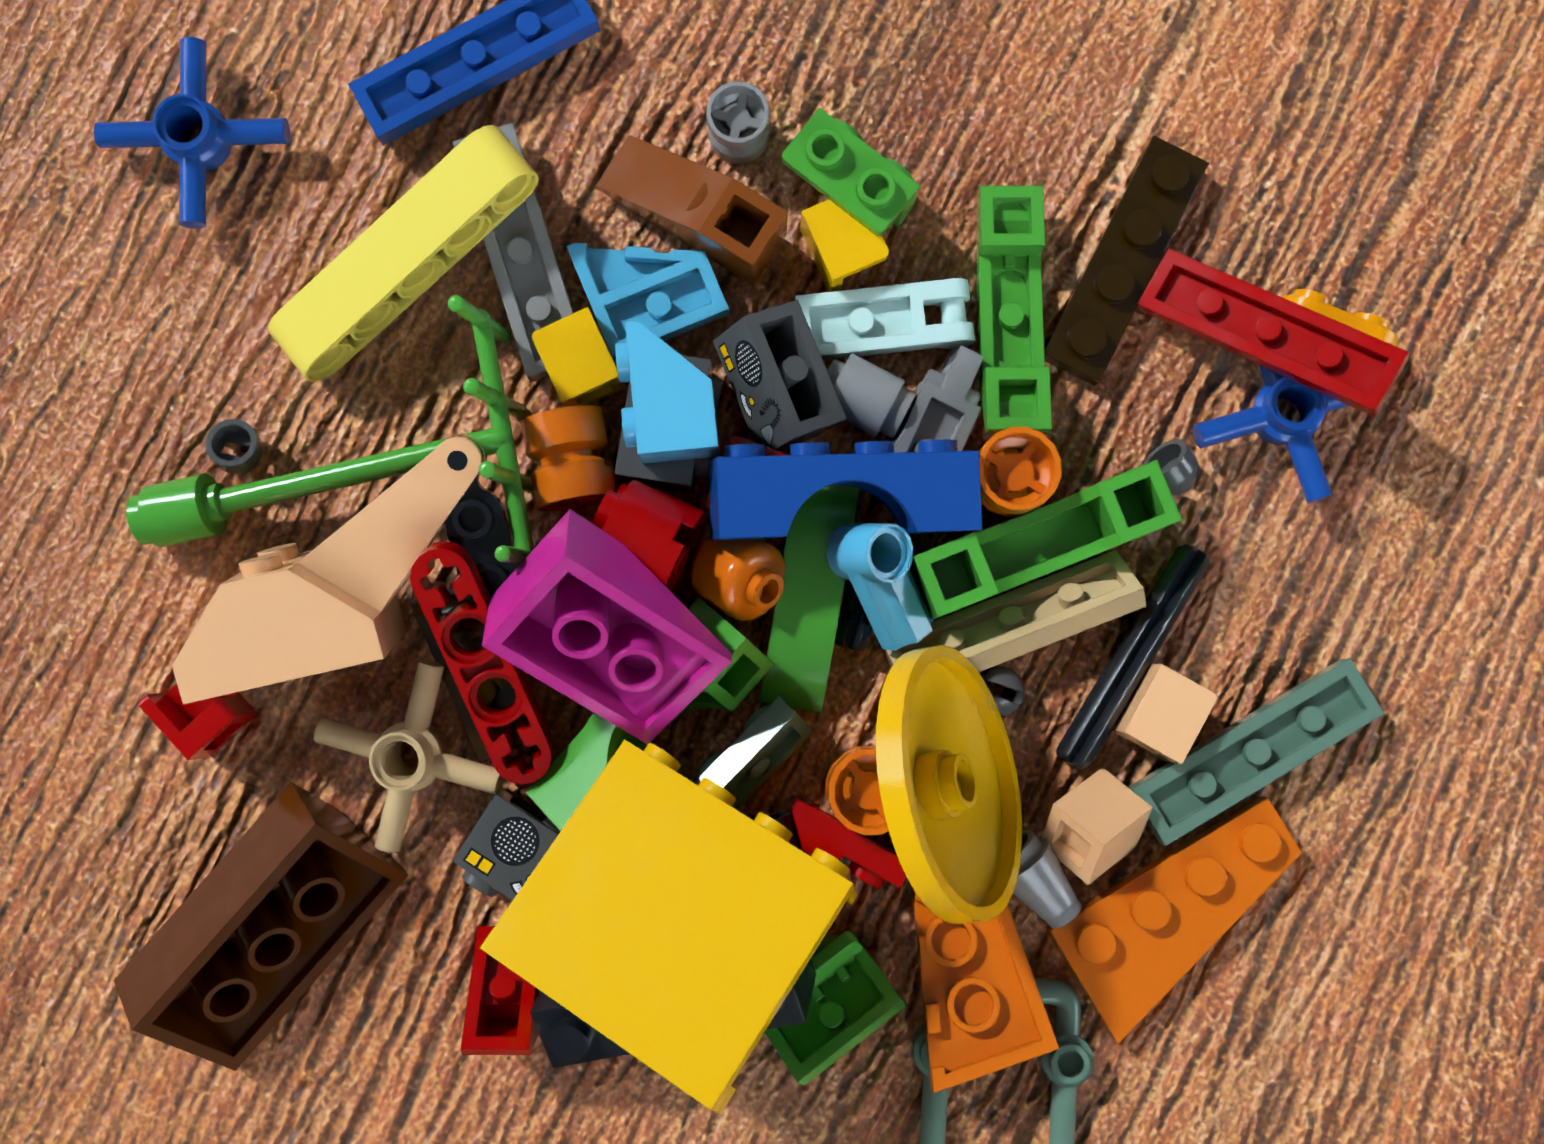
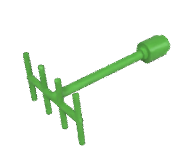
[126,295,534,566]

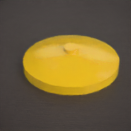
[876,645,1022,924]

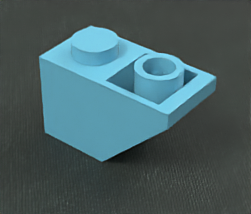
[615,321,720,464]

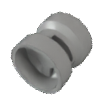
[706,81,769,164]

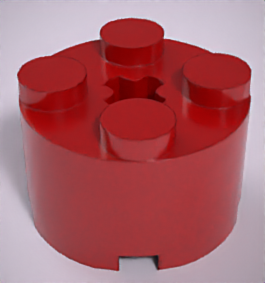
[593,480,707,595]

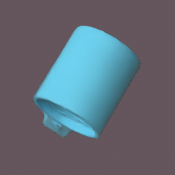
[827,523,933,651]

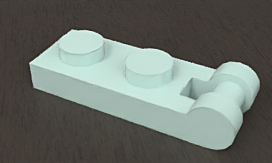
[795,278,976,360]

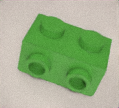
[782,107,920,236]
[764,931,907,1086]

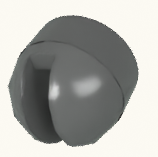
[205,419,262,475]
[1143,439,1200,495]
[980,667,1024,717]

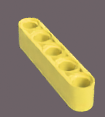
[268,125,539,382]

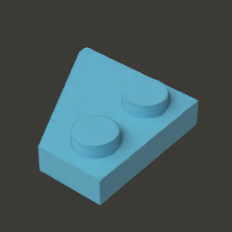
[566,243,730,362]

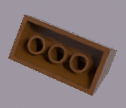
[114,782,408,1071]

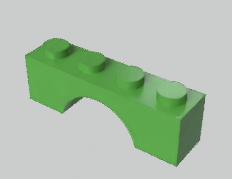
[910,460,1182,620]
[526,598,774,832]

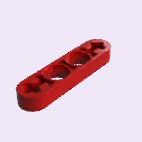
[410,541,554,785]

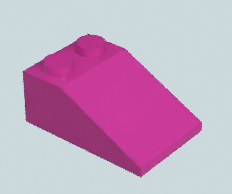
[482,509,732,744]

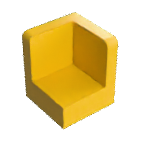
[800,199,889,292]
[532,307,626,407]

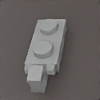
[868,345,984,503]

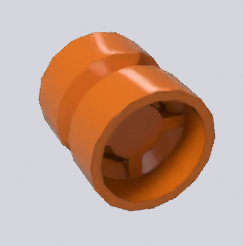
[521,405,618,512]
[979,427,1062,520]
[825,746,889,835]

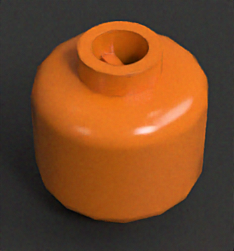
[691,536,786,621]

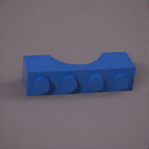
[708,439,982,541]

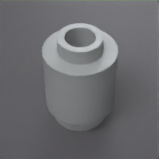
[827,353,916,438]

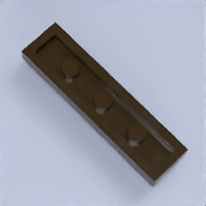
[1044,136,1209,386]

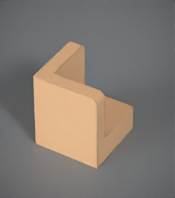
[1111,664,1217,764]
[1042,769,1153,885]

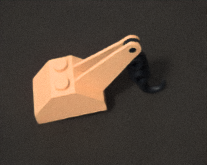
[172,434,518,704]

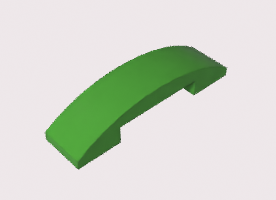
[976,186,1052,433]
[759,485,859,713]

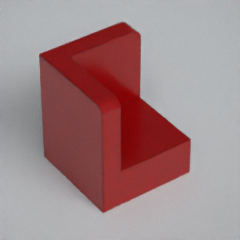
[137,683,258,760]

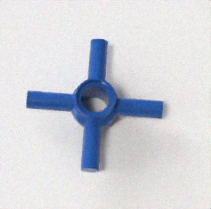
[94,37,291,229]
[1193,365,1349,504]

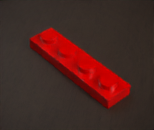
[1137,249,1409,417]

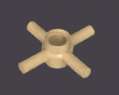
[314,660,504,853]

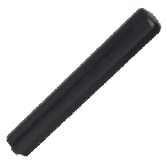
[1056,544,1210,770]

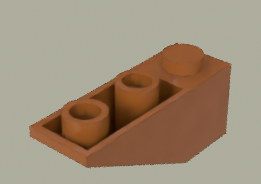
[596,135,788,286]

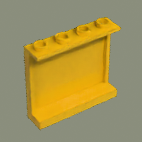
[480,739,857,1114]

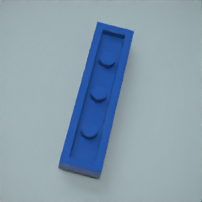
[348,0,600,146]

